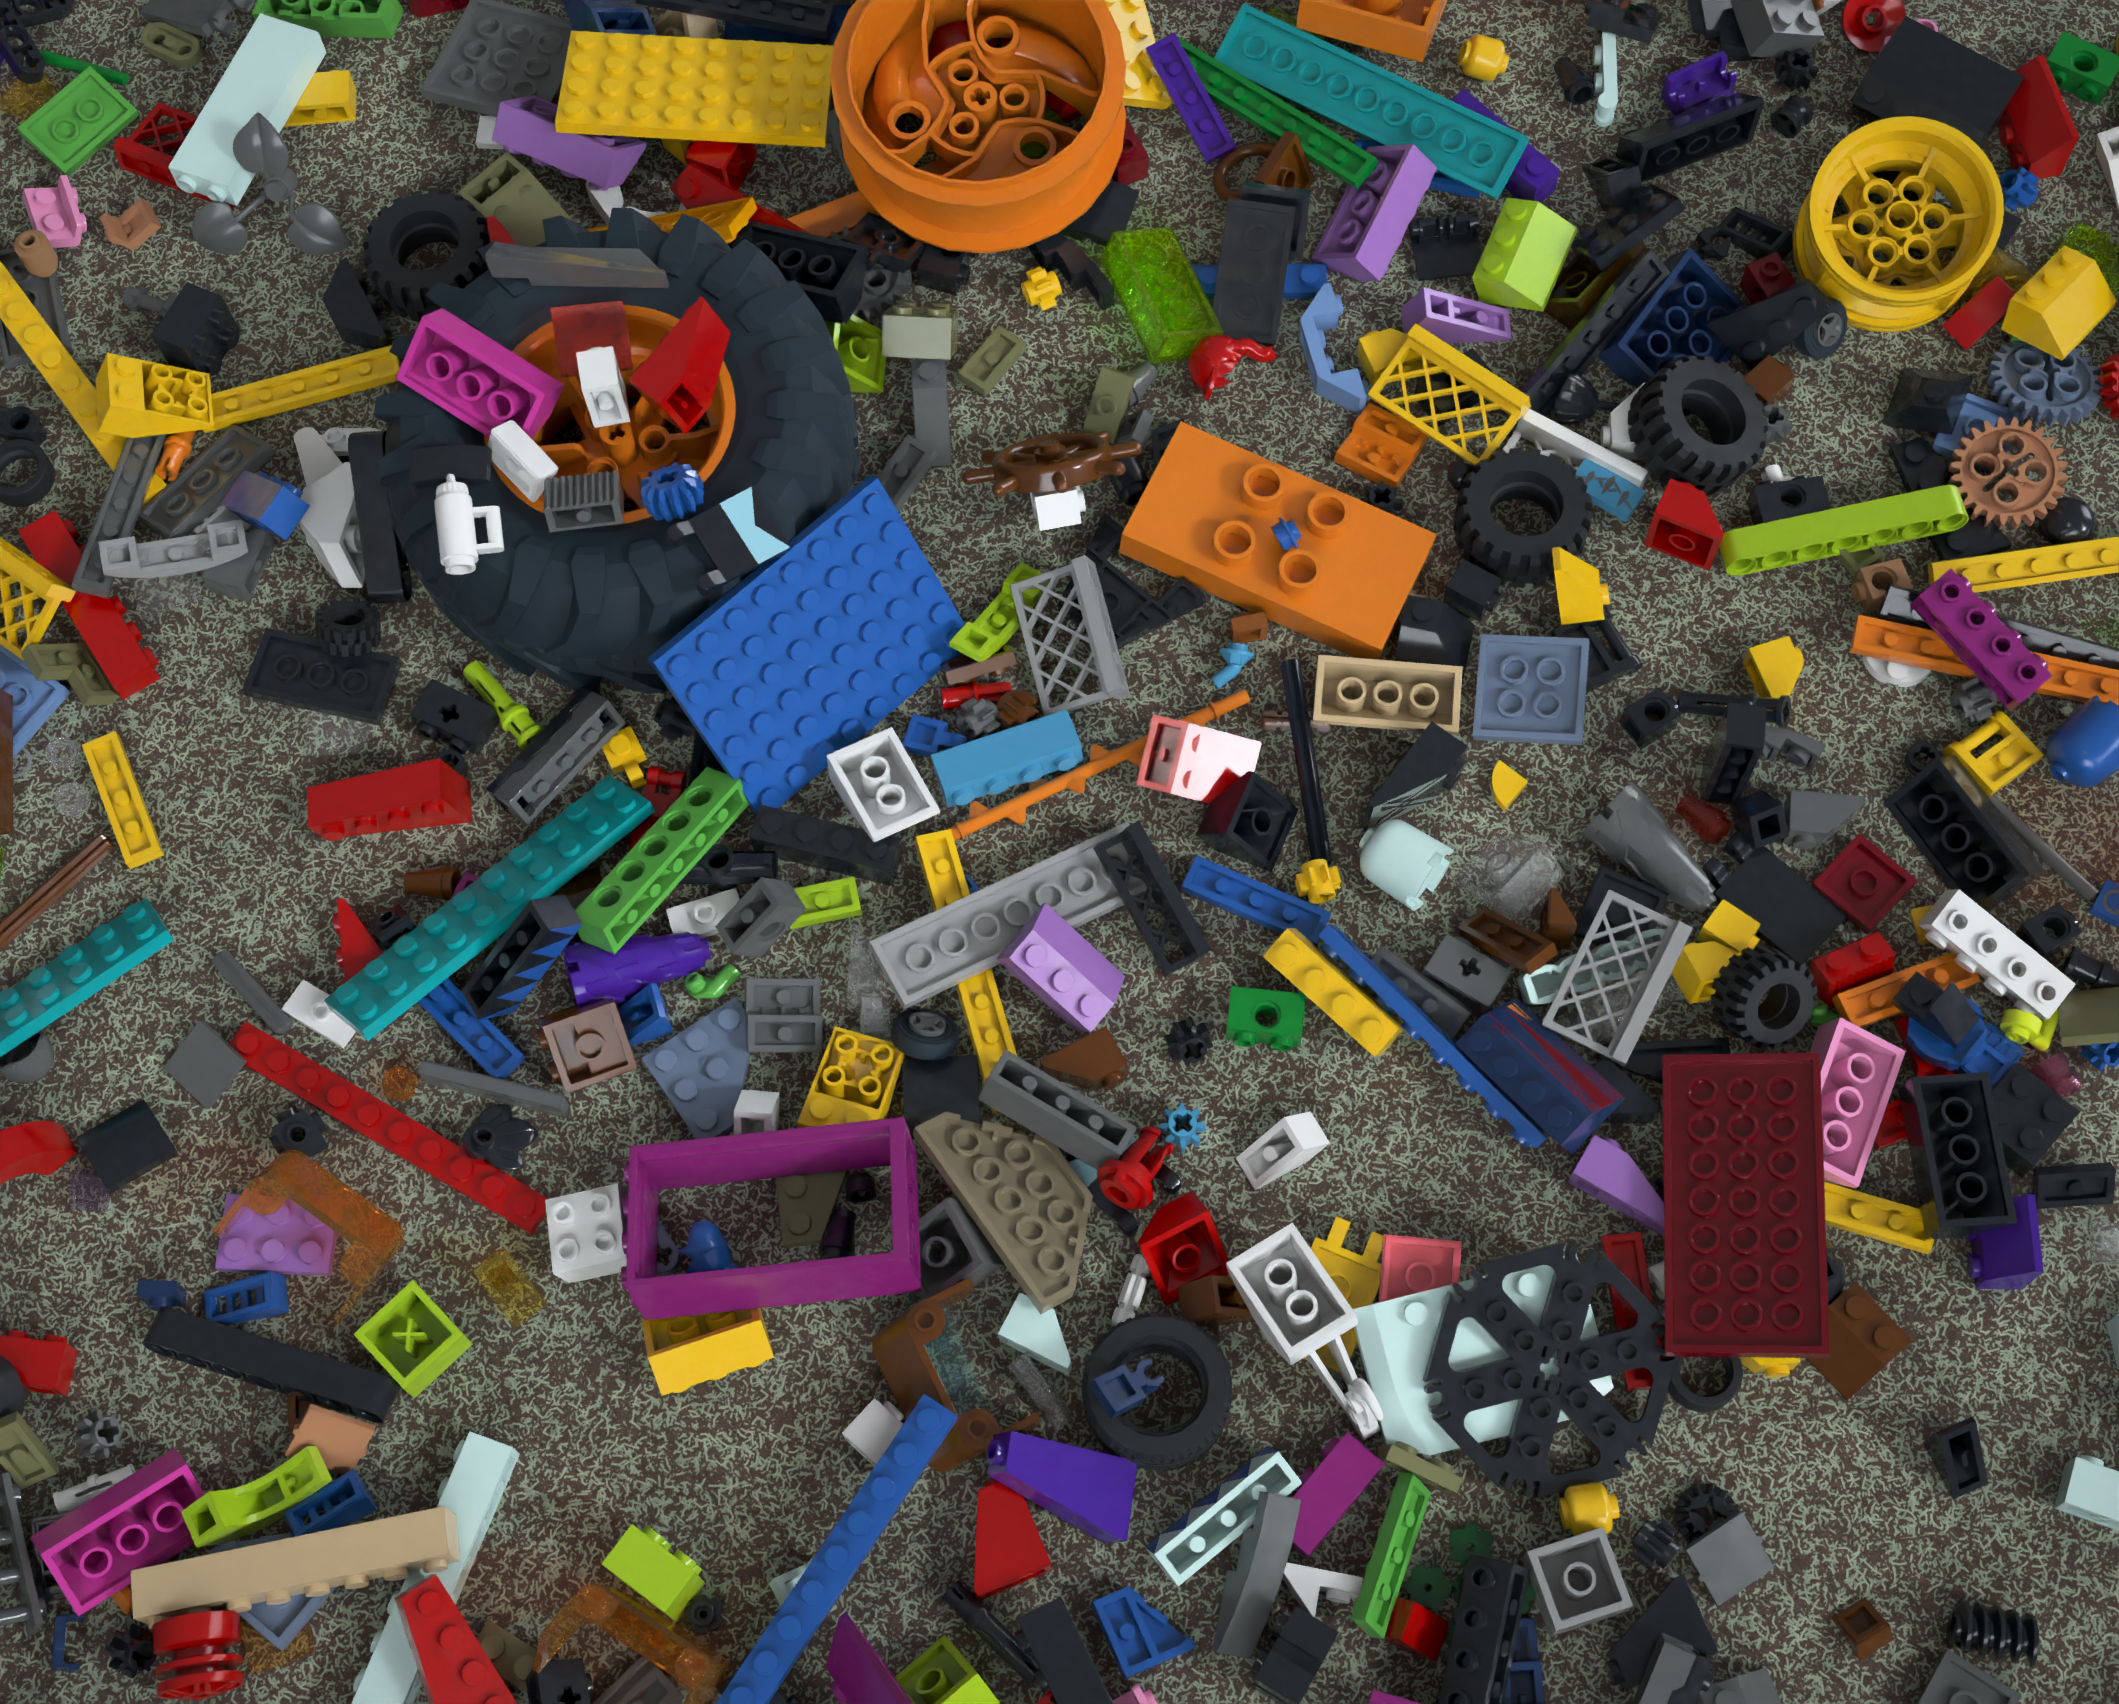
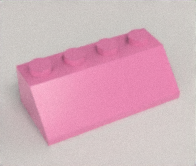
[1809,1017,1906,1188]

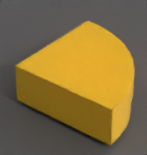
[1491,760,1528,811]

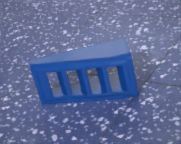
[204,1271,289,1325]
[284,1469,378,1537]

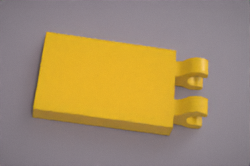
[1303,1216,1383,1375]

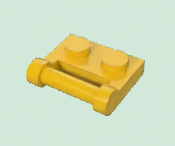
[1943,711,2044,797]

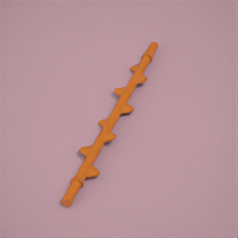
[946,689,1250,841]

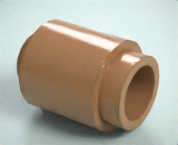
[14,230,58,278]

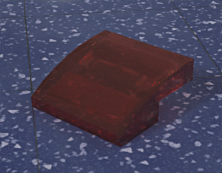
[550,300,633,378]

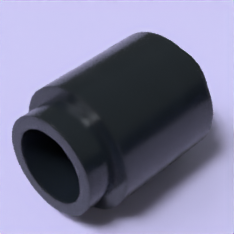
[1108,455,1149,506]

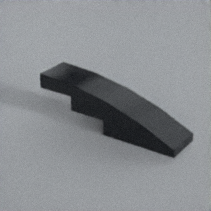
[1027,232,1115,311]

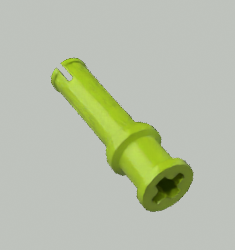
[463,660,544,751]

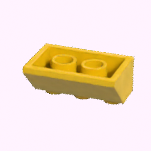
[2001,245,2117,360]
[641,1308,774,1396]

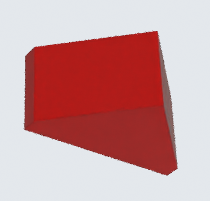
[1359,1598,1448,1662]

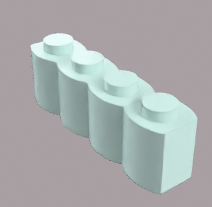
[1516,929,1666,1005]

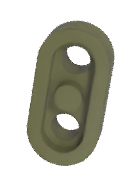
[141,22,203,68]

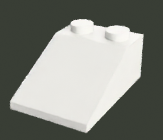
[826,727,940,842]

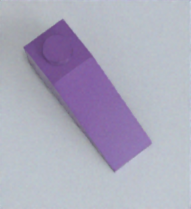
[1401,287,1512,344]
[1568,1135,1664,1237]

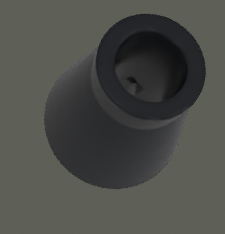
[1554,57,1595,105]
[818,1208,856,1260]

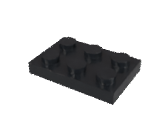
[1571,184,1685,271]

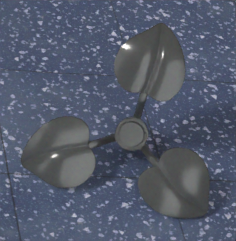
[192,112,351,255]

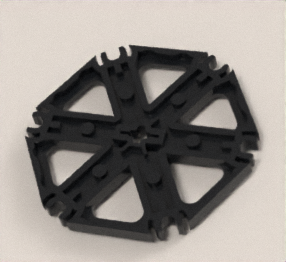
[1423,1241,1676,1498]

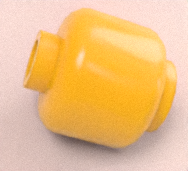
[1458,34,1509,82]
[1558,1482,1620,1536]

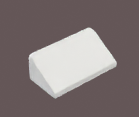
[487,420,558,502]

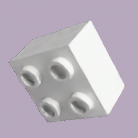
[545,1183,629,1283]

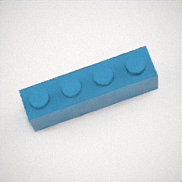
[931,709,1083,808]

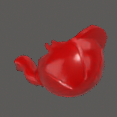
[1188,334,1276,401]

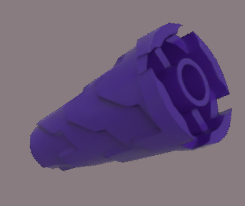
[562,931,711,1009]

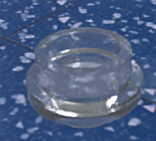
[54,783,91,818]

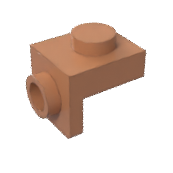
[100,198,161,250]

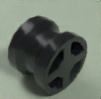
[1770,95,1814,139]

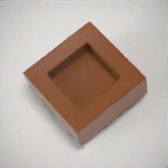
[1229,611,1268,644]

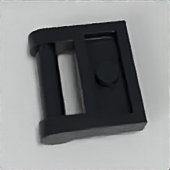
[1551,606,1643,693]

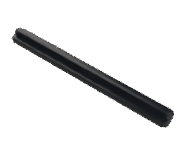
[1281,658,1332,866]

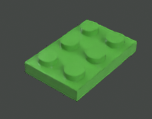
[17,66,139,177]

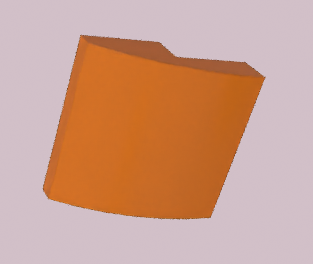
[1333,403,1429,488]

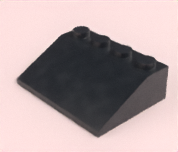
[1850,16,2025,149]

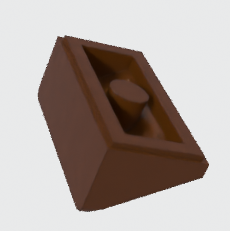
[1539,888,1577,950]

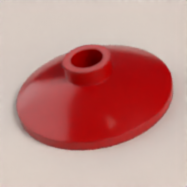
[1842,0,1906,52]

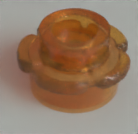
[382,1066,419,1102]

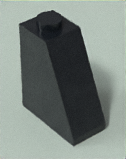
[1604,1574,1719,1692]

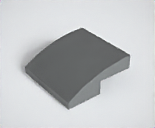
[745,978,822,1053]

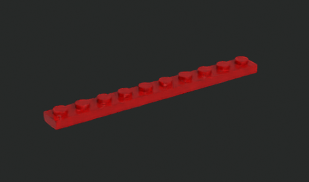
[229,1021,548,1235]

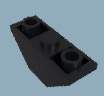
[322,258,393,350]

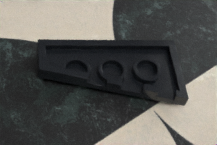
[1888,437,2012,561]

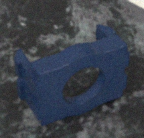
[51,1612,85,1673]

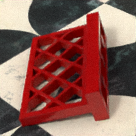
[113,102,236,211]

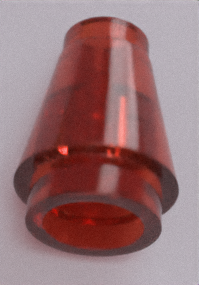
[1676,794,1732,845]

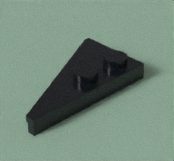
[1595,1037,1731,1085]

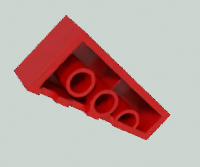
[307,758,472,841]
[395,1574,517,1704]

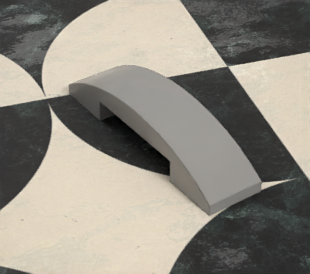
[98,519,248,578]

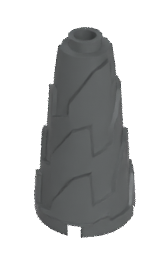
[1581,782,1717,914]

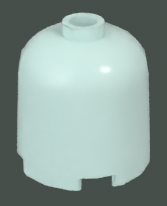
[1359,819,1453,911]

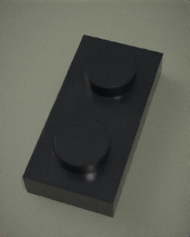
[2032,1162,2116,1209]

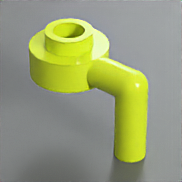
[2000,1009,2059,1051]

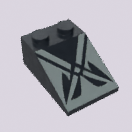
[1361,721,1468,831]

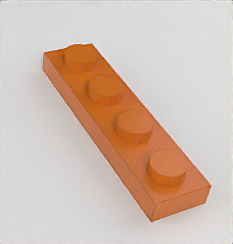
[1832,952,1981,1028]

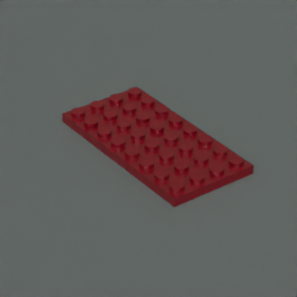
[1663,1053,1830,1358]

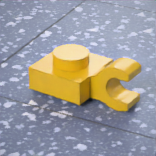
[602,725,647,790]

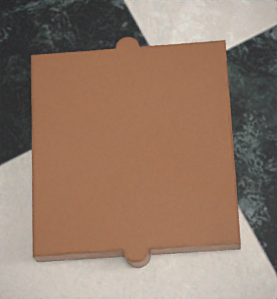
[285,1404,376,1475]

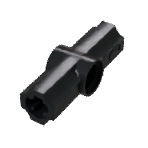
[679,844,779,891]

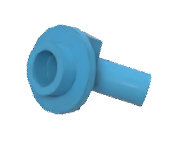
[1210,642,1255,689]

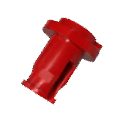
[1097,1126,1174,1209]

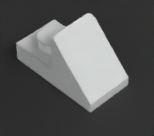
[1282,1562,1363,1617]

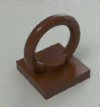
[1213,131,1315,202]

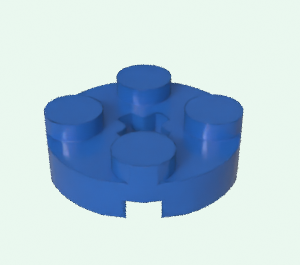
[1906,996,1986,1070]

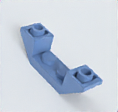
[1298,283,1370,415]

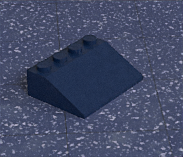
[1598,248,1745,416]

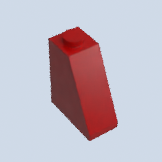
[974,1477,1053,1601]

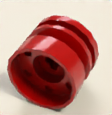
[152,1611,245,1701]

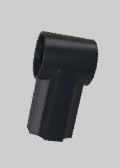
[0,406,47,446]

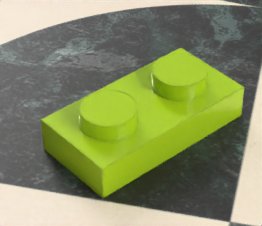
[790,876,862,930]

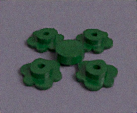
[1404,1523,1536,1646]

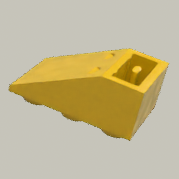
[95,353,214,438]
[797,1026,905,1128]

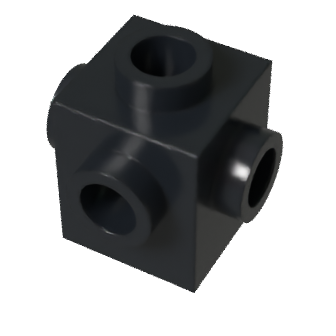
[269,1105,329,1167]

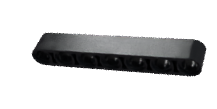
[142,1307,400,1424]

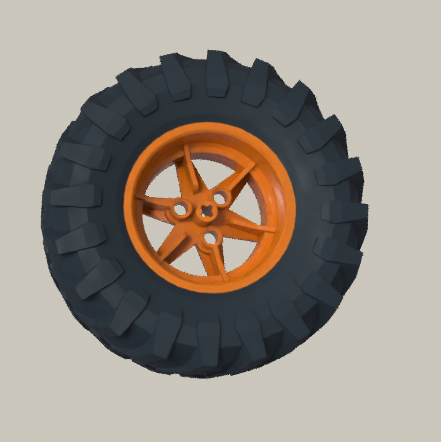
[374,208,861,694]

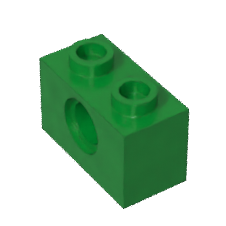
[2047,31,2119,106]
[1226,986,1306,1051]

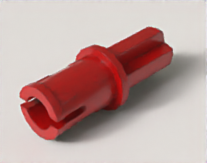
[941,681,1012,710]

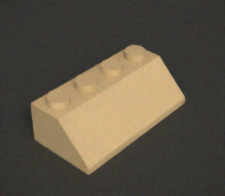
[1313,655,1463,735]

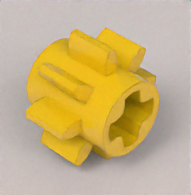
[1021,266,1062,311]
[1295,859,1342,904]

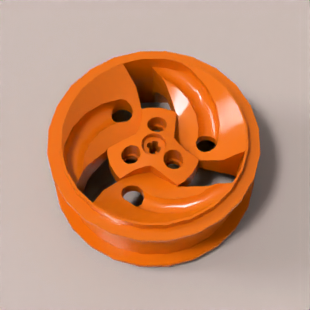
[830,0,1126,254]

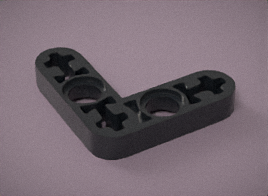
[0,0,74,84]

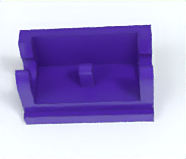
[1661,51,1737,116]

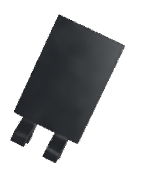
[1702,832,1848,965]

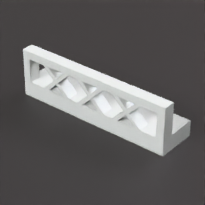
[1502,409,1648,489]

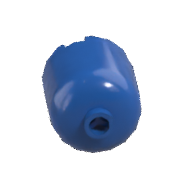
[2046,695,2119,788]

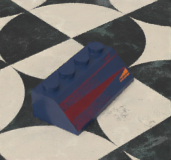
[1455,998,1625,1154]

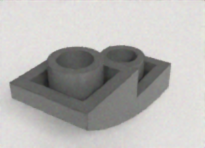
[1759,726,1826,770]

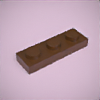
[1457,907,1558,975]

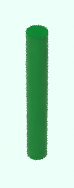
[39,49,130,86]

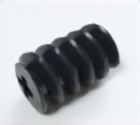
[1946,1599,2040,1667]

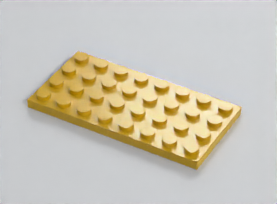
[555,31,834,147]

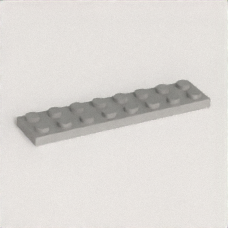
[869,821,1147,1010]

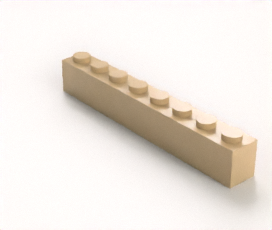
[131,1506,460,1629]

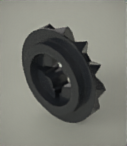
[1674,1483,1738,1543]

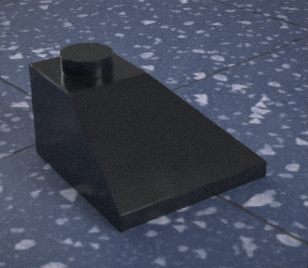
[1883,367,1973,435]
[1394,595,1475,688]
[1196,771,1299,872]

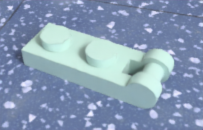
[1592,32,1618,127]

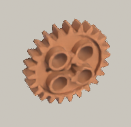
[1948,417,2068,530]

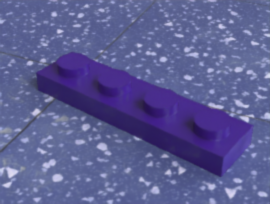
[1146,32,1236,165]

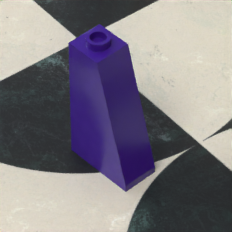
[987,1431,1137,1544]

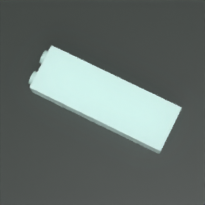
[168,13,327,206]

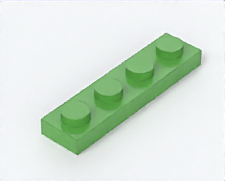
[1351,1472,1431,1639]

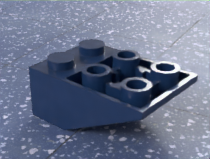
[562,0,657,36]

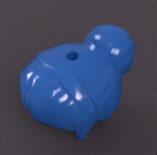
[678,1220,741,1274]

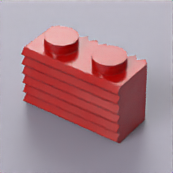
[1810,931,1895,1010]

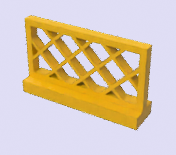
[1368,323,1531,466]
[0,537,76,661]

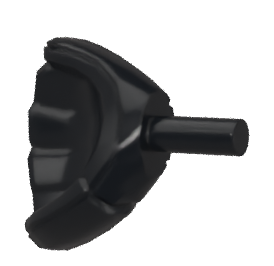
[1555,373,1618,425]

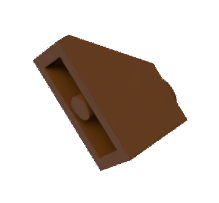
[1040,1026,1128,1091]
[1178,1275,1255,1327]

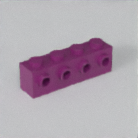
[1910,568,2053,711]

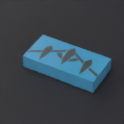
[1575,458,1646,522]

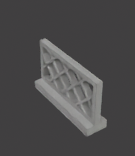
[1010,555,1130,717]
[1542,890,1693,1067]

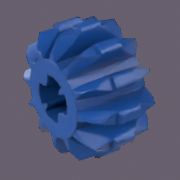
[640,462,704,522]

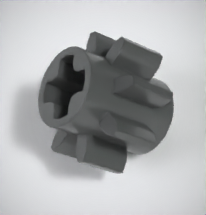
[1763,402,1793,445]
[1950,677,1997,724]
[957,697,1001,740]
[72,1409,125,1461]

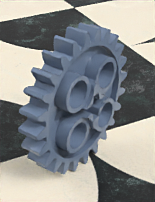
[1986,341,2103,428]

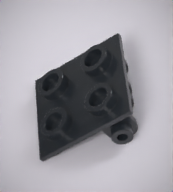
[1408,212,1482,281]

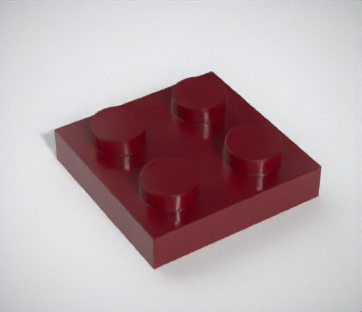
[1812,833,1917,935]

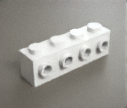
[1919,889,2076,1020]

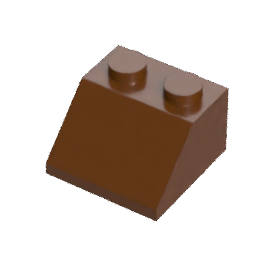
[1807,1282,1913,1401]

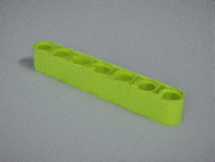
[1719,485,1969,576]

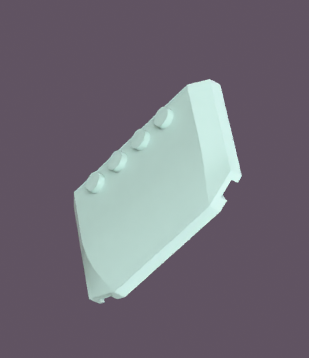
[1353,1254,1614,1455]

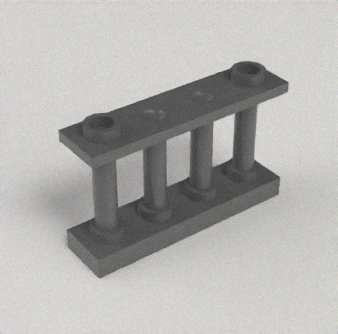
[0,1472,47,1637]

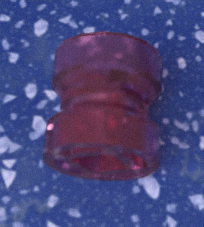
[2030,1052,2084,1098]

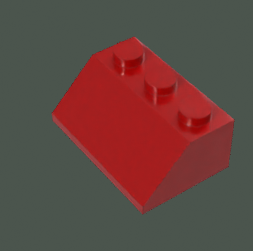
[1997,55,2080,179]

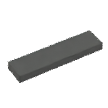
[417,1060,570,1118]

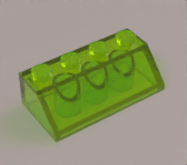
[1100,227,1224,364]

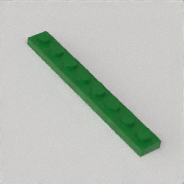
[1177,36,1378,190]

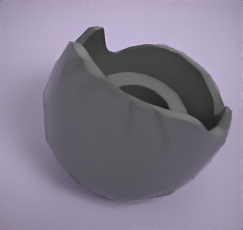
[0,1030,54,1084]

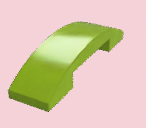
[949,562,1049,663]

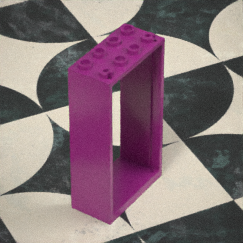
[621,1117,921,1320]

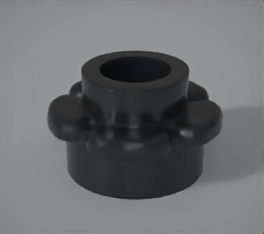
[684,1594,723,1635]

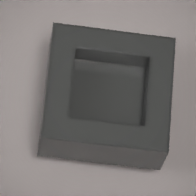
[1113,409,1154,446]

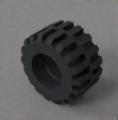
[1711,945,1818,1050]

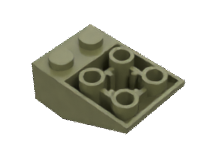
[457,151,573,248]

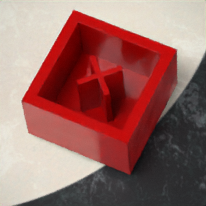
[685,140,758,192]

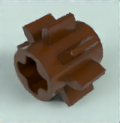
[996,690,1040,730]

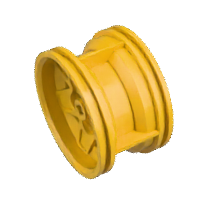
[1793,116,2004,332]

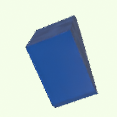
[617,983,673,1046]

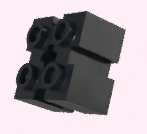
[1250,1606,1339,1704]

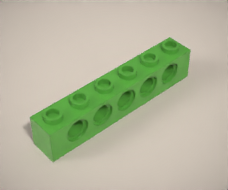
[575,767,749,955]

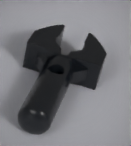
[1694,228,1731,262]

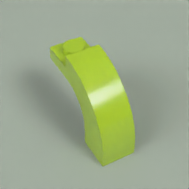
[181,1446,332,1547]

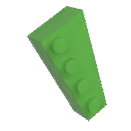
[252,0,404,39]

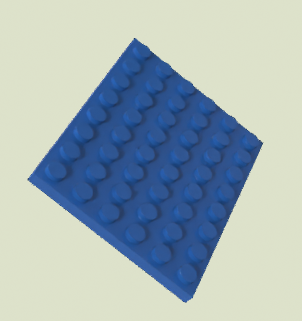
[647,475,965,816]

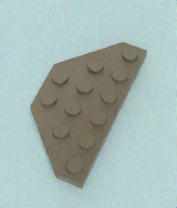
[913,1111,1093,1314]

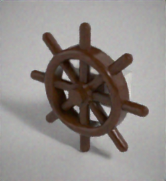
[962,430,1142,531]

